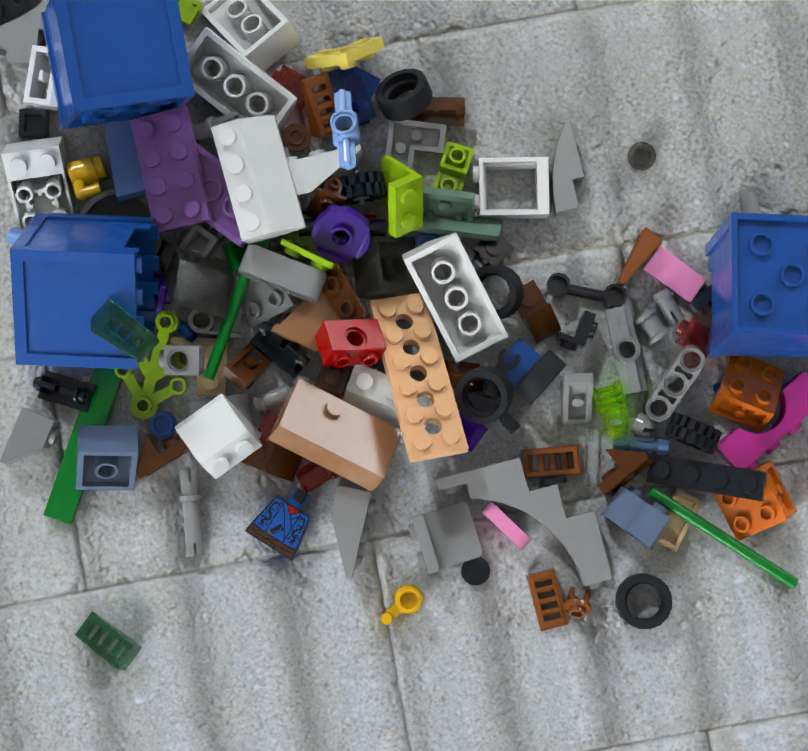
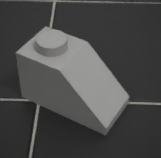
[0,408,61,464]

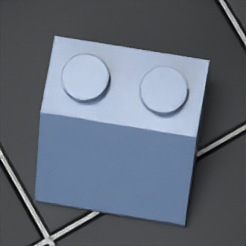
[76,425,138,490]

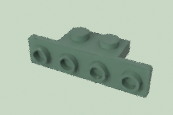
[386,187,502,241]

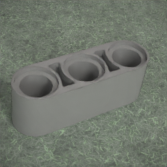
[238,244,327,303]
[646,344,705,422]

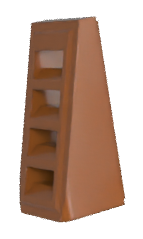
[300,72,345,138]
[616,227,662,286]
[522,444,584,478]
[525,568,569,631]

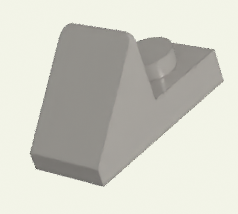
[560,373,594,424]

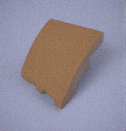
[271,291,372,368]

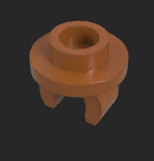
[282,123,311,152]
[563,587,592,618]

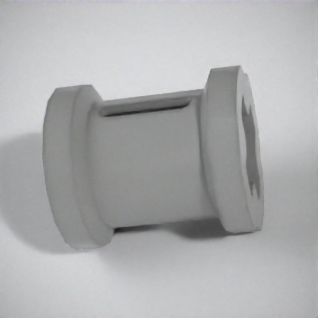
[633,307,671,346]

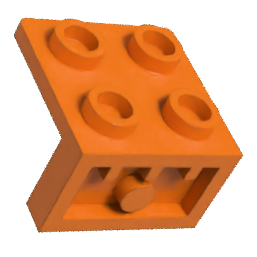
[708,355,785,433]
[713,460,797,541]

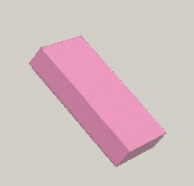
[643,246,706,304]

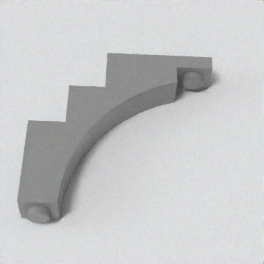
[435,458,613,590]

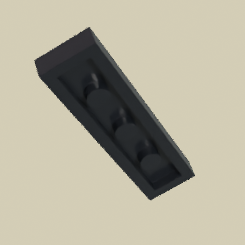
[646,454,768,501]

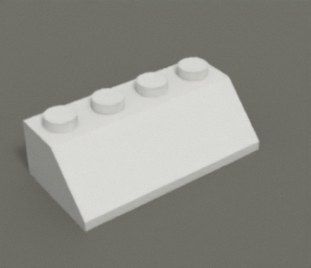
[187,27,298,132]
[211,115,306,244]
[402,232,508,363]

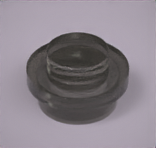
[627,142,656,171]

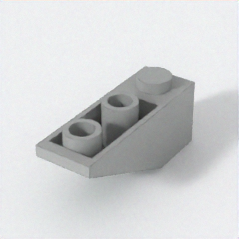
[331,485,376,578]

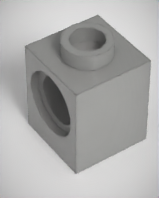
[159,344,204,376]

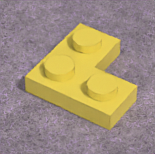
[304,36,385,72]

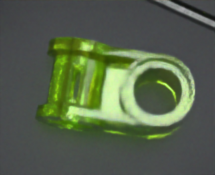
[592,380,629,440]

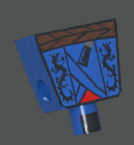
[245,487,312,561]

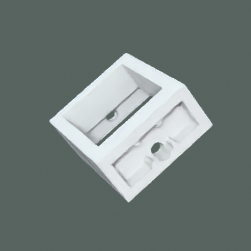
[473,157,549,219]

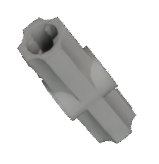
[605,305,648,395]

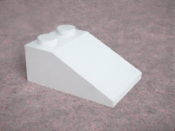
[201,0,301,71]

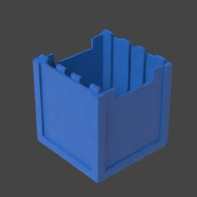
[41,0,195,130]
[10,213,160,370]
[705,213,808,358]

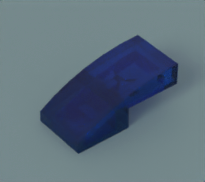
[330,66,381,124]

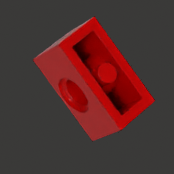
[315,319,386,368]

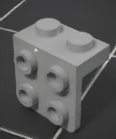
[230,250,302,327]
[408,502,483,574]

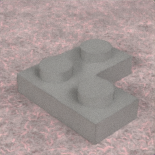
[385,120,447,169]

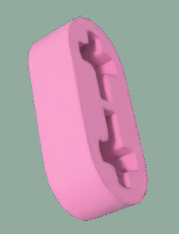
[482,502,531,550]

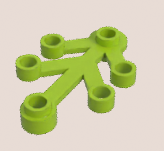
[114,310,188,419]

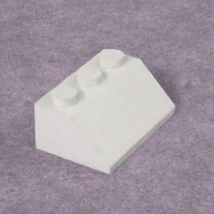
[343,365,433,444]

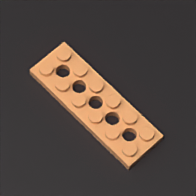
[368,293,469,463]

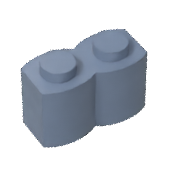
[602,486,671,549]

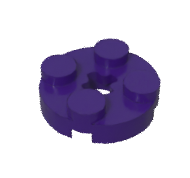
[311,204,371,263]

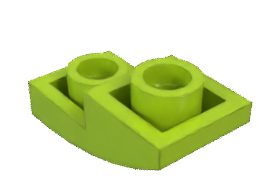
[433,141,474,191]

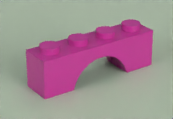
[715,371,808,470]

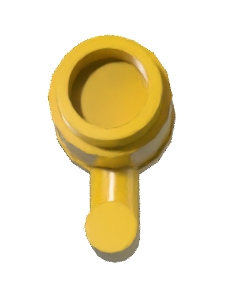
[66,155,108,200]
[381,584,423,625]

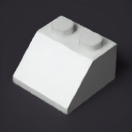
[175,393,262,479]

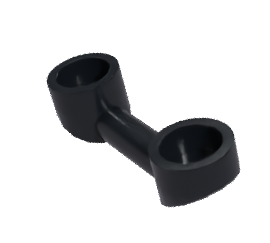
[546,273,627,309]

